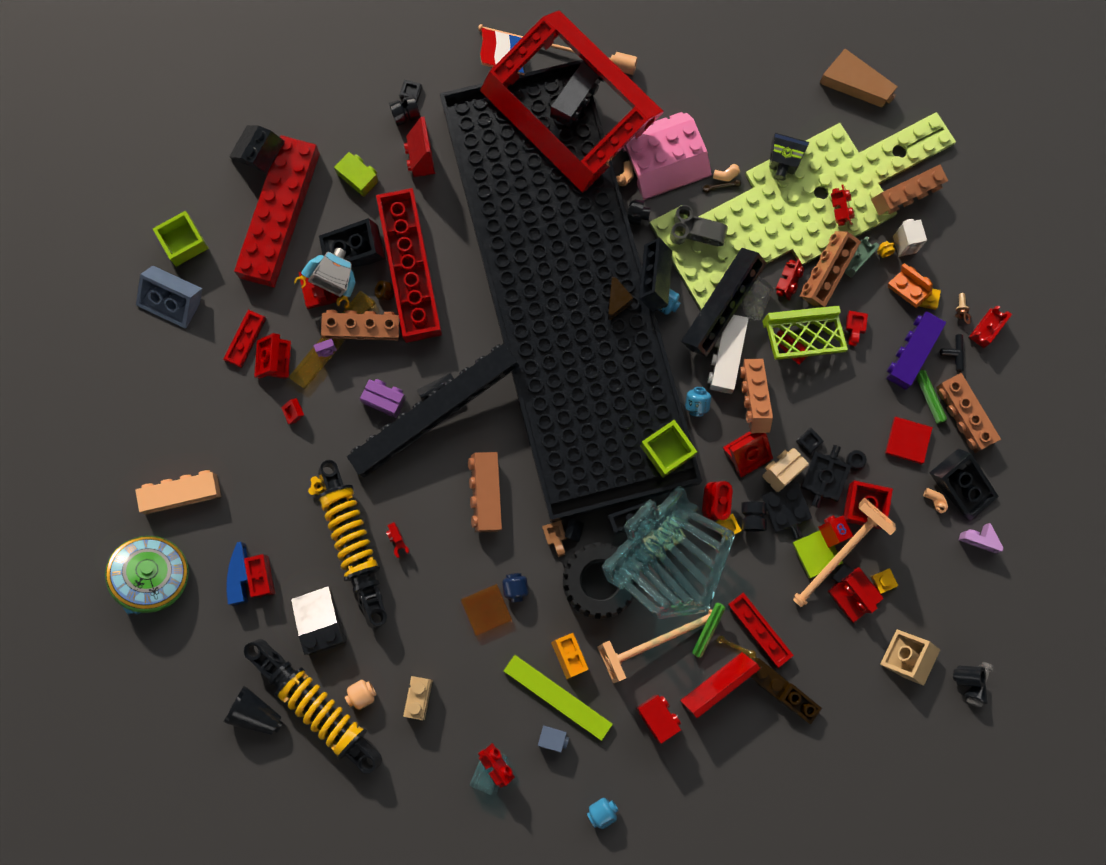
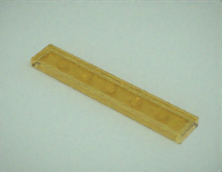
[289,290,375,390]

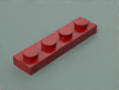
[728,592,794,668]

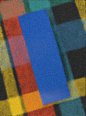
[227,542,248,606]

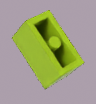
[334,152,379,197]

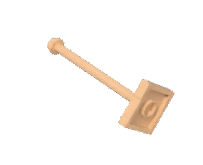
[793,497,896,607]
[597,609,712,683]

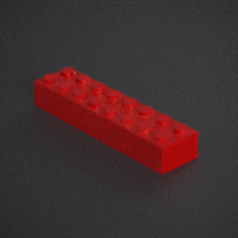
[234,135,320,288]
[376,188,442,343]

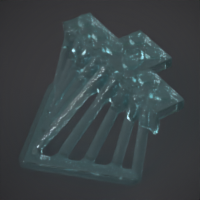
[602,486,735,619]

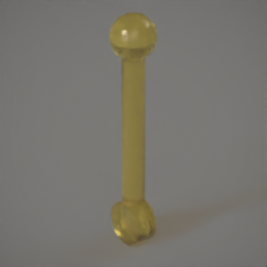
[717,636,756,658]

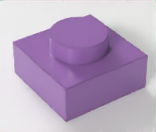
[314,339,337,357]

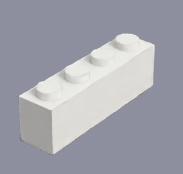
[707,315,748,394]

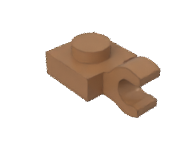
[542,520,567,557]

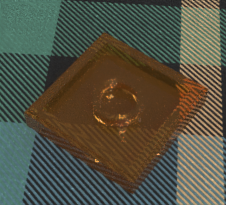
[461,584,512,636]

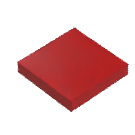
[885,416,933,464]

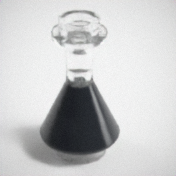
[964,662,995,708]

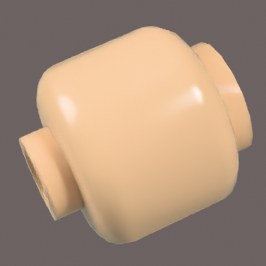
[345,680,376,710]

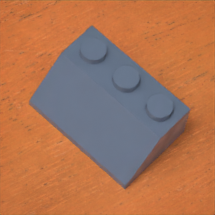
[136,266,202,328]

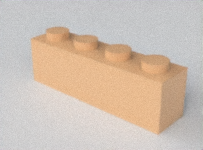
[135,470,221,515]

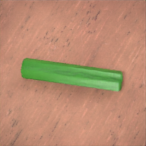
[916,370,947,424]
[692,603,725,658]

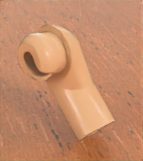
[616,161,634,186]
[713,164,740,182]
[923,488,948,513]

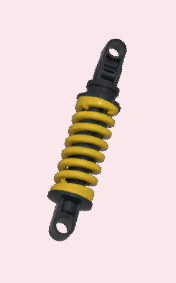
[317,460,387,629]
[244,639,382,774]

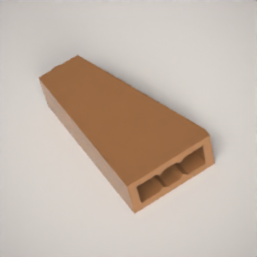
[820,49,898,108]

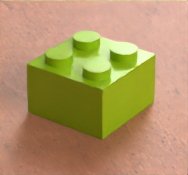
[153,210,209,267]
[640,420,697,478]

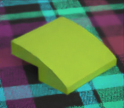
[792,530,843,579]

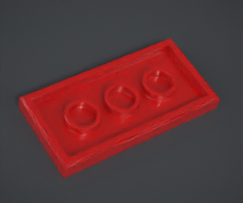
[680,652,760,718]

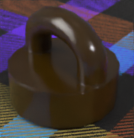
[375,281,394,300]

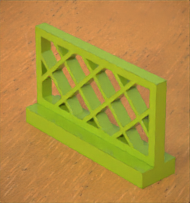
[762,306,848,360]

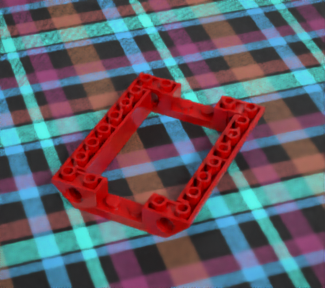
[480,10,664,193]

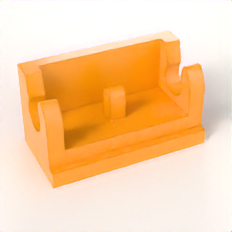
[551,633,589,679]

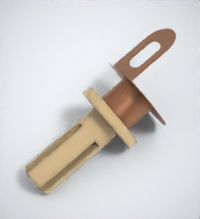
[955,293,972,324]

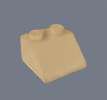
[880,629,940,686]

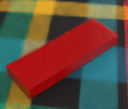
[223,310,266,368]

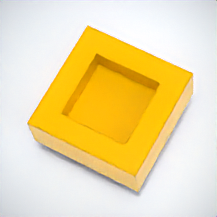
[919,289,941,310]
[715,514,741,540]
[870,568,898,594]

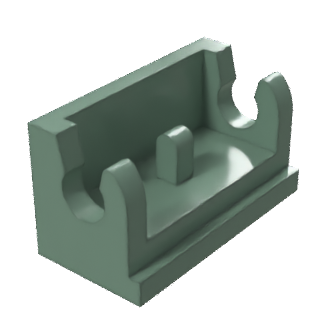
[844,237,880,278]

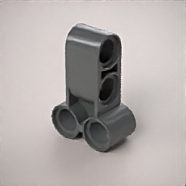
[670,205,728,246]

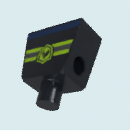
[769,133,809,181]

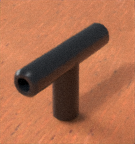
[940,334,964,372]

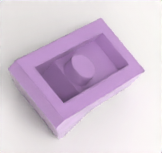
[959,523,1003,553]

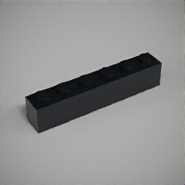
[682,248,767,357]

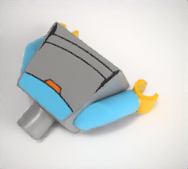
[294,248,356,308]

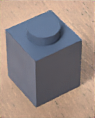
[538,725,569,752]

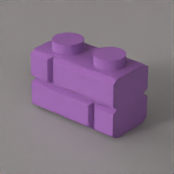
[360,379,406,418]

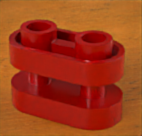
[702,481,733,520]

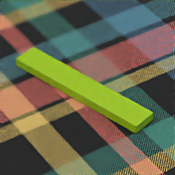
[504,655,612,741]

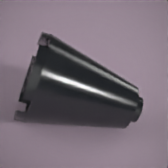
[223,686,283,735]

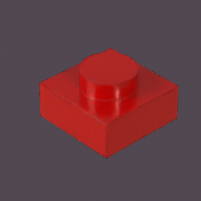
[281,398,304,425]

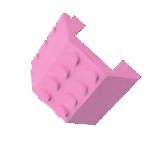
[622,112,712,200]

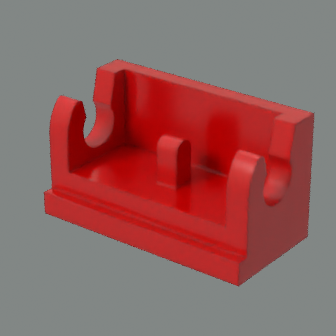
[969,306,1012,348]
[244,554,275,598]

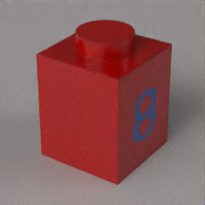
[818,515,853,548]

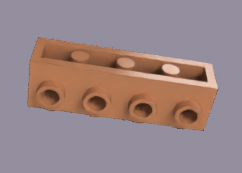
[871,165,948,215]
[800,231,861,307]
[321,310,399,341]
[740,359,773,433]
[936,373,1001,453]
[468,452,502,532]

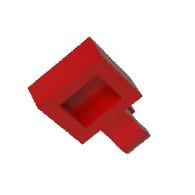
[845,310,868,346]
[386,522,410,558]

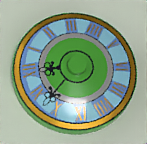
[105,536,188,613]

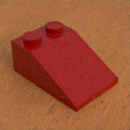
[404,116,435,177]

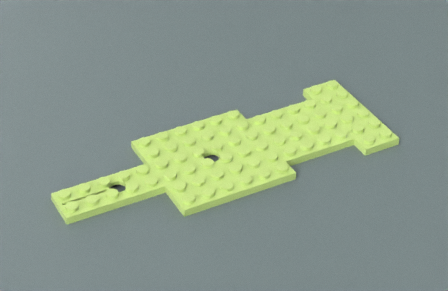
[649,112,956,311]

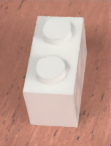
[893,219,927,257]

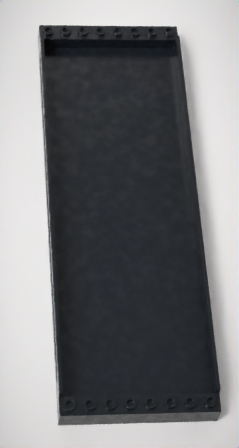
[440,60,702,523]

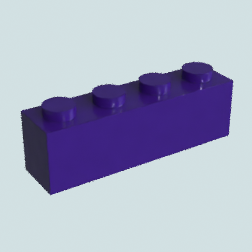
[886,311,946,390]

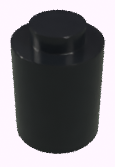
[953,665,986,687]

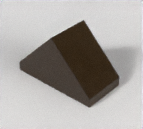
[608,277,633,320]

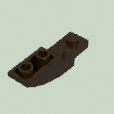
[750,658,822,724]

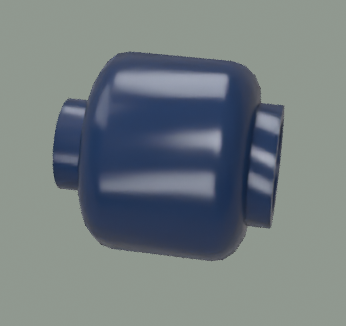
[502,573,529,602]

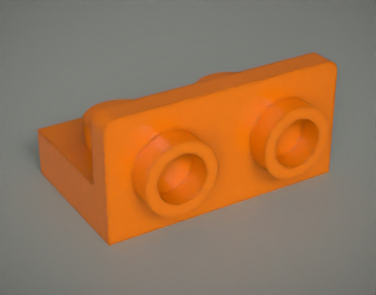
[888,263,933,308]

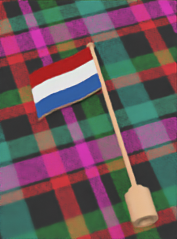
[478,24,638,75]

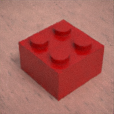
[844,480,893,530]
[636,695,681,744]

